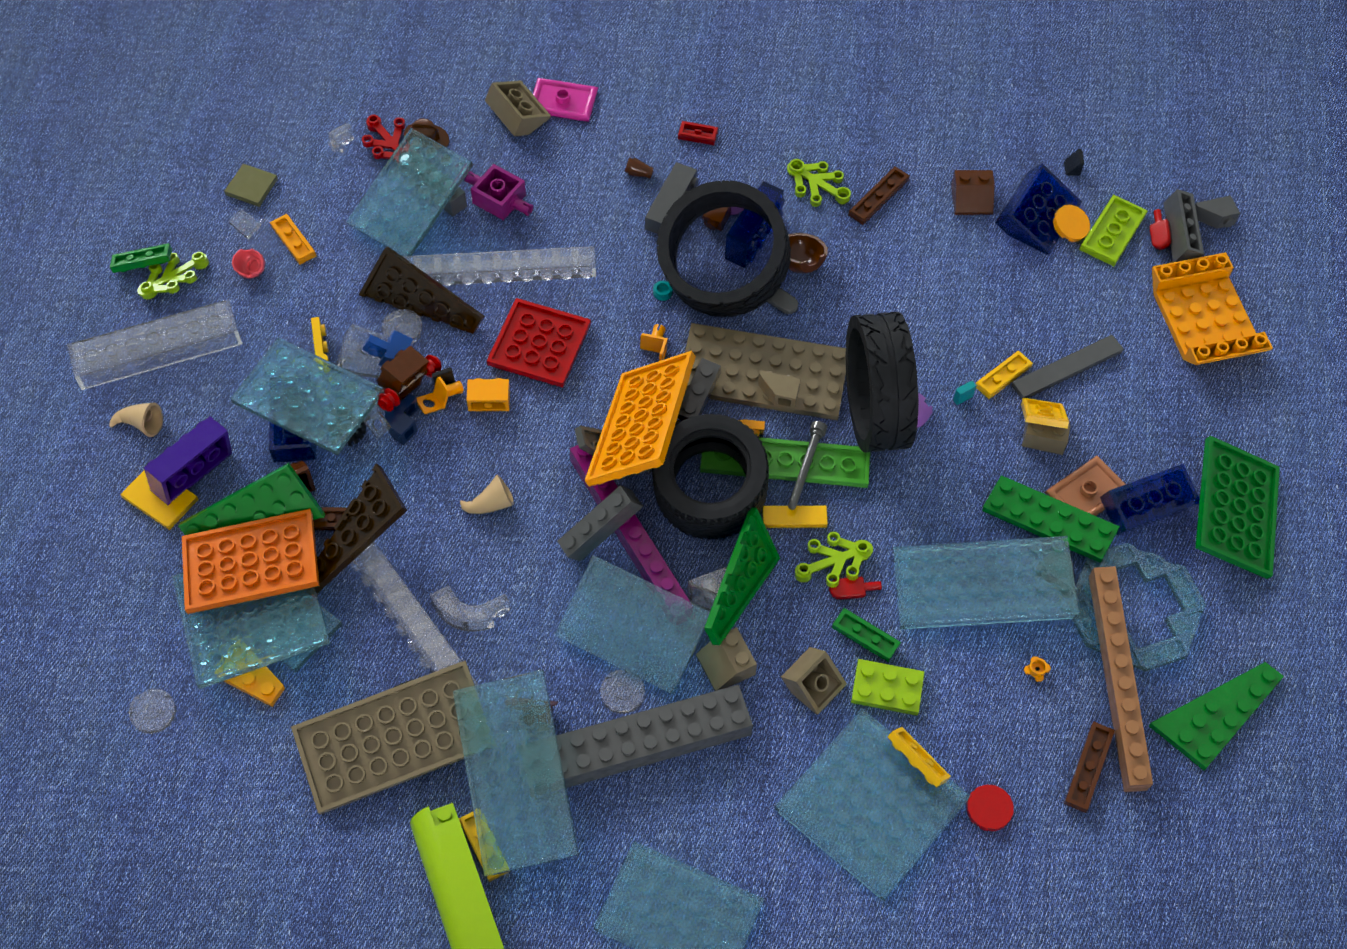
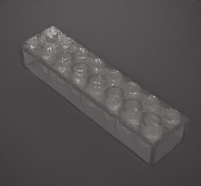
[67,299,243,390]

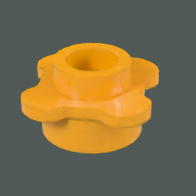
[1024,656,1051,682]

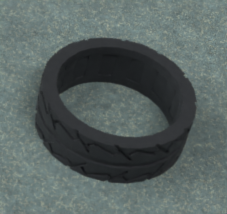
[657,180,791,317]
[846,312,919,453]

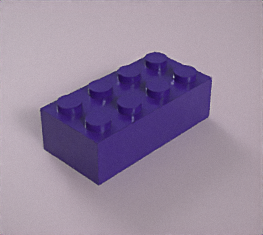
[144,416,232,505]

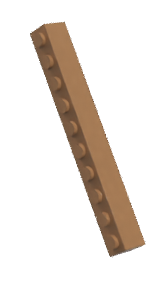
[1089,566,1153,792]

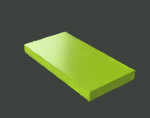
[1079,194,1148,266]

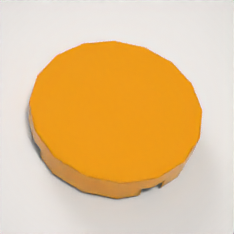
[1053,205,1090,242]

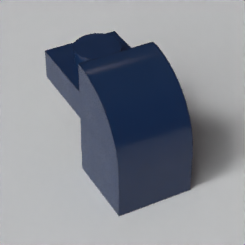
[385,394,419,445]

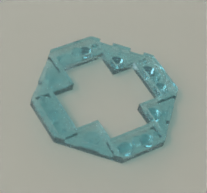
[1067,543,1206,672]

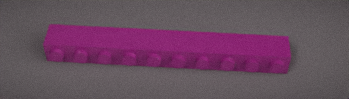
[570,445,693,627]

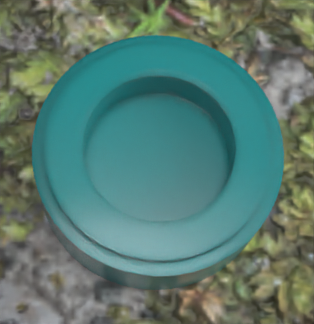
[653,281,673,301]

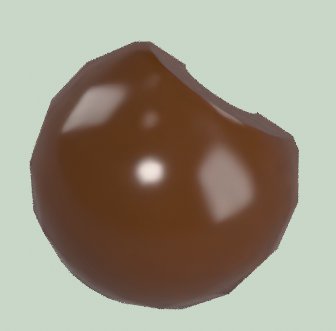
[788,233,828,274]

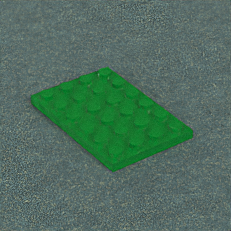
[1195,435,1280,579]

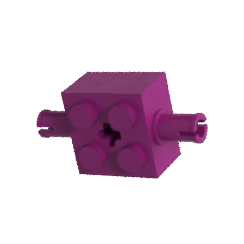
[464,164,534,221]

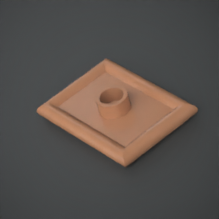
[1045,456,1131,516]

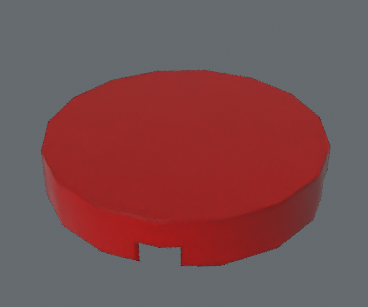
[966,784,1014,832]

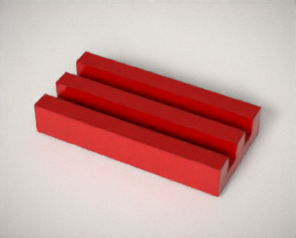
[678,121,718,145]

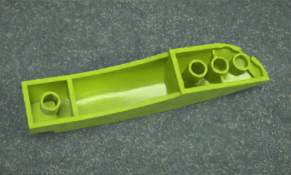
[410,803,504,949]

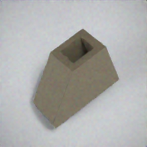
[758,370,801,410]

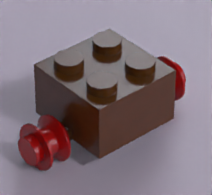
[375,346,442,411]

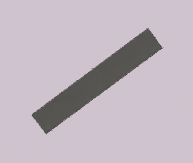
[1011,335,1124,399]

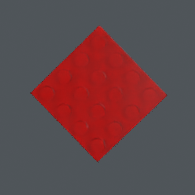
[487,298,591,388]

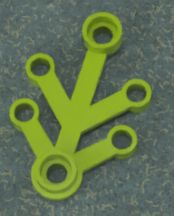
[787,159,851,207]
[137,252,209,300]
[795,532,873,588]

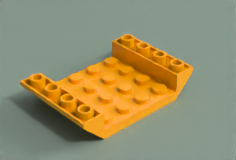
[1152,252,1273,365]

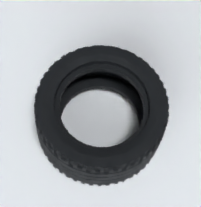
[652,414,769,540]

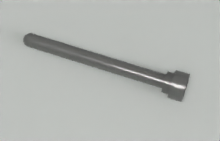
[788,421,828,510]

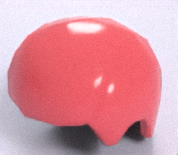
[232,248,265,279]

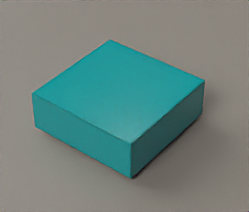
[953,381,977,405]

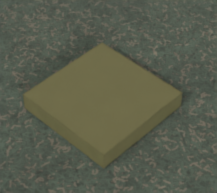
[224,164,278,207]

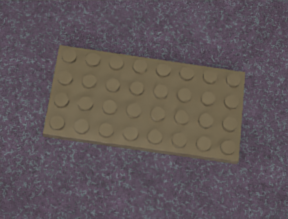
[684,323,846,421]
[291,660,496,815]

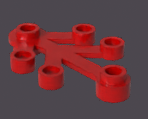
[362,114,412,165]

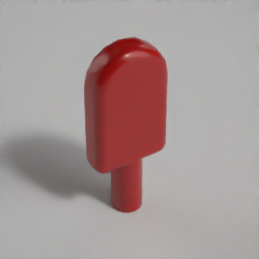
[1149,209,1171,250]
[829,576,882,600]

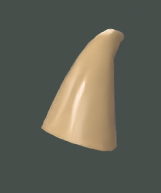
[109,402,163,437]
[460,474,514,514]

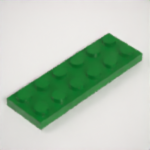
[982,475,1120,563]

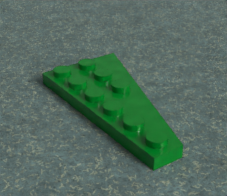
[178,463,325,535]
[704,508,780,645]
[1149,662,1284,771]

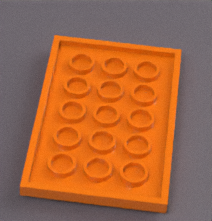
[182,509,319,614]

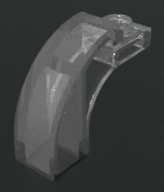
[430,585,510,632]

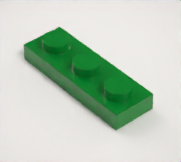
[110,243,172,273]
[832,608,901,662]

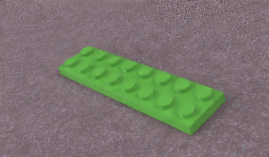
[700,437,870,488]

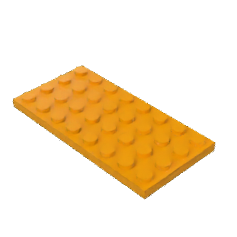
[585,351,696,487]

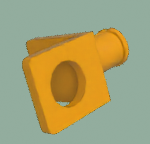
[640,324,668,361]
[417,377,464,414]

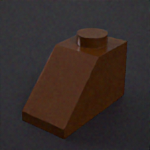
[701,207,732,231]

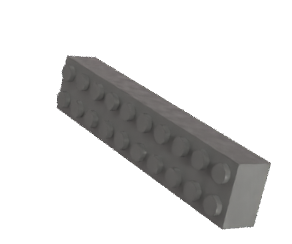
[518,684,753,798]

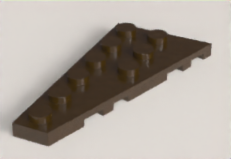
[359,246,485,334]
[305,464,407,597]

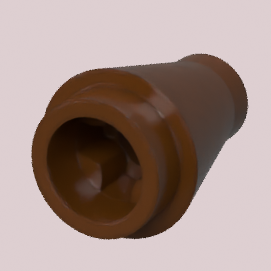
[625,157,654,179]

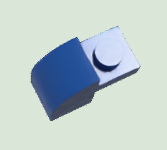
[362,330,413,366]

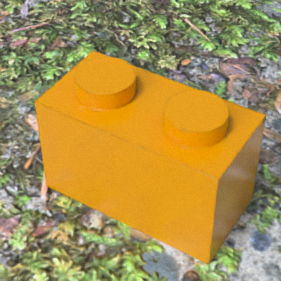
[466,378,510,411]

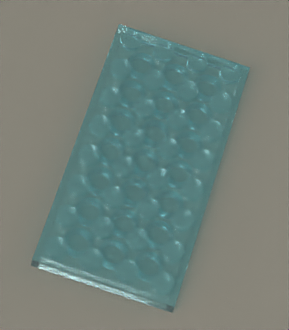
[893,536,1079,629]
[453,669,579,877]

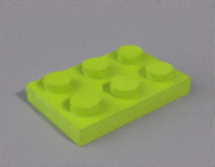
[851,659,924,716]

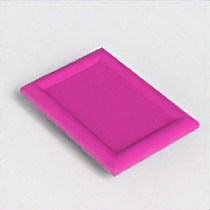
[533,78,598,122]

